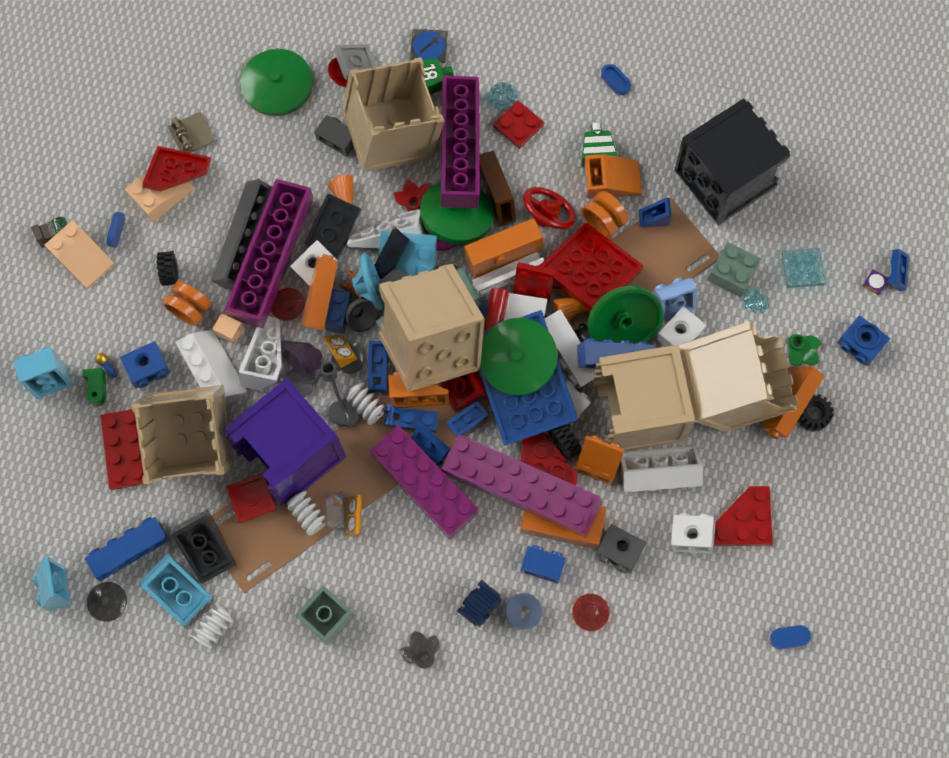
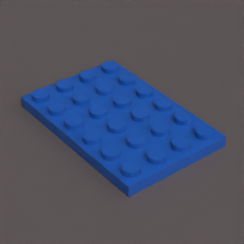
[480,310,579,446]

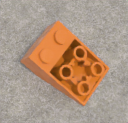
[584,154,642,199]
[575,436,624,485]

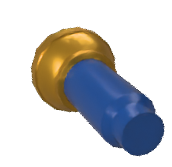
[95,352,117,378]

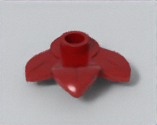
[394,180,430,211]

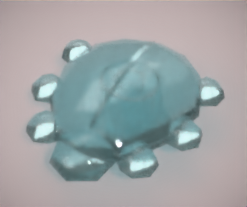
[744,286,770,313]

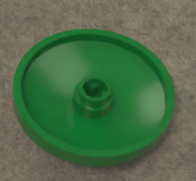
[241,49,313,116]
[420,183,494,245]
[587,286,663,344]
[480,318,558,396]

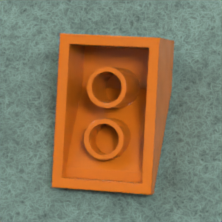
[388,372,450,408]

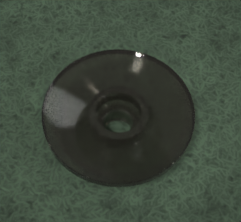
[87,582,127,622]

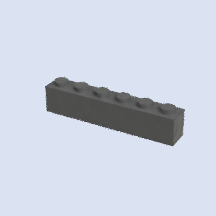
[211,179,272,289]

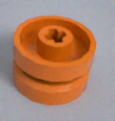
[581,191,629,239]
[162,281,212,326]

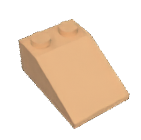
[125,175,195,223]
[45,220,115,289]

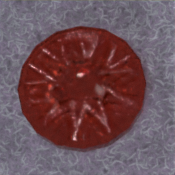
[271,288,305,321]
[572,594,609,631]

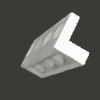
[471,252,545,298]

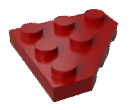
[143,146,211,191]
[520,433,578,486]
[714,486,773,546]

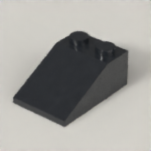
[171,509,236,584]

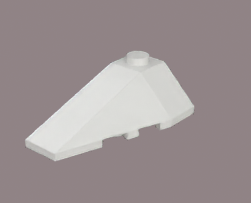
[347,209,426,248]
[239,316,282,390]

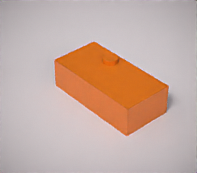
[464,218,543,279]
[520,506,607,549]

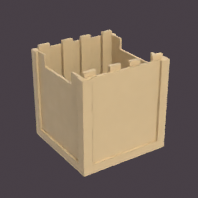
[342,57,444,172]
[379,264,484,392]
[679,321,799,432]
[592,345,695,452]
[131,385,234,484]

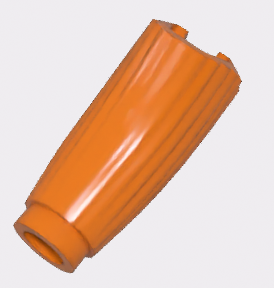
[327,175,354,205]
[553,297,590,323]

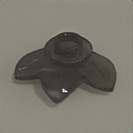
[400,631,439,669]

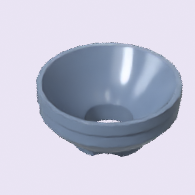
[505,593,542,630]

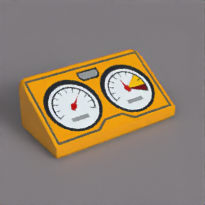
[323,334,357,368]
[345,494,362,537]

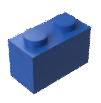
[324,288,352,334]
[521,545,566,584]

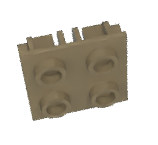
[168,111,215,153]

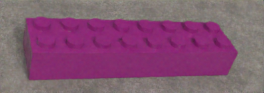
[441,75,480,208]
[224,179,313,329]
[441,434,603,538]

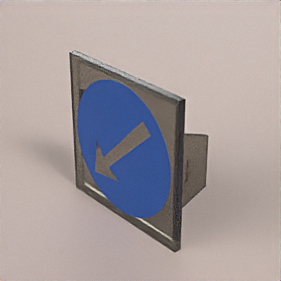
[410,29,448,63]

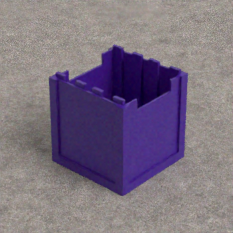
[224,378,347,507]

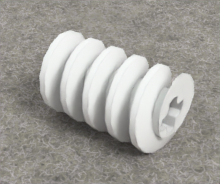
[344,382,384,425]
[286,491,326,536]
[190,603,233,649]

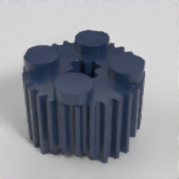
[457,580,503,627]

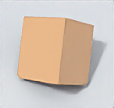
[212,314,245,344]

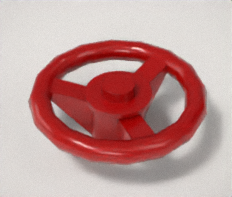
[523,187,576,229]

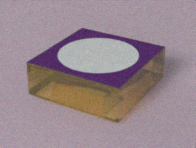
[863,269,889,295]

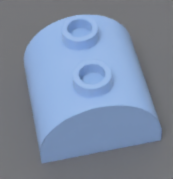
[653,278,697,321]

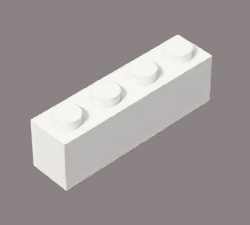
[545,309,597,389]

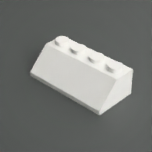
[175,330,248,405]
[620,446,703,493]

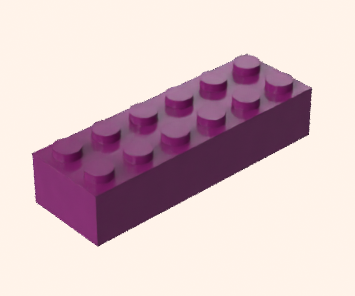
[369,425,478,540]

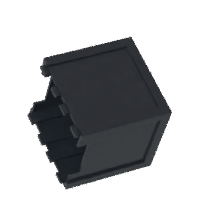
[674,98,790,226]

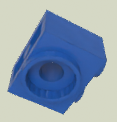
[837,315,891,366]
[120,341,171,389]

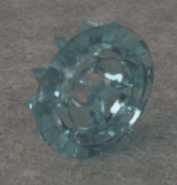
[489,82,517,110]

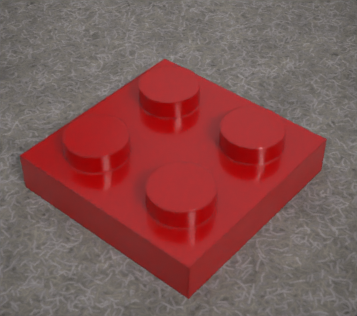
[493,100,544,149]
[513,262,555,302]
[226,473,277,524]

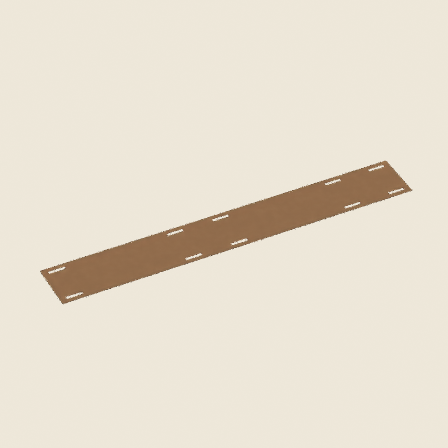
[212,198,720,593]

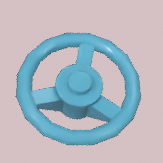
[352,253,385,310]

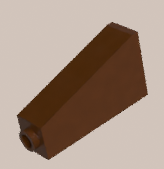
[479,150,517,227]

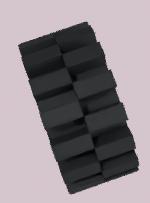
[156,251,179,286]
[798,394,834,432]
[549,425,582,460]

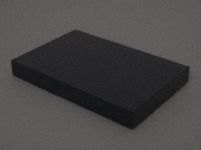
[304,193,362,259]

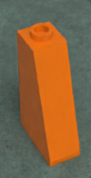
[301,254,338,330]
[761,366,825,439]

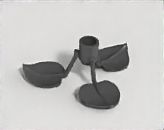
[280,342,363,427]

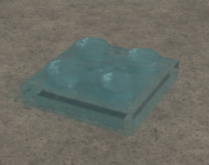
[781,248,826,288]

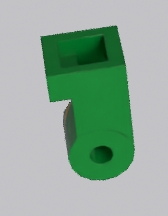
[83,368,106,406]

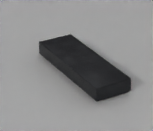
[374,228,410,279]

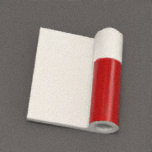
[484,288,548,330]

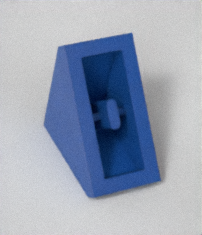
[638,197,672,228]

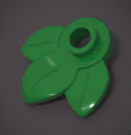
[787,334,822,366]

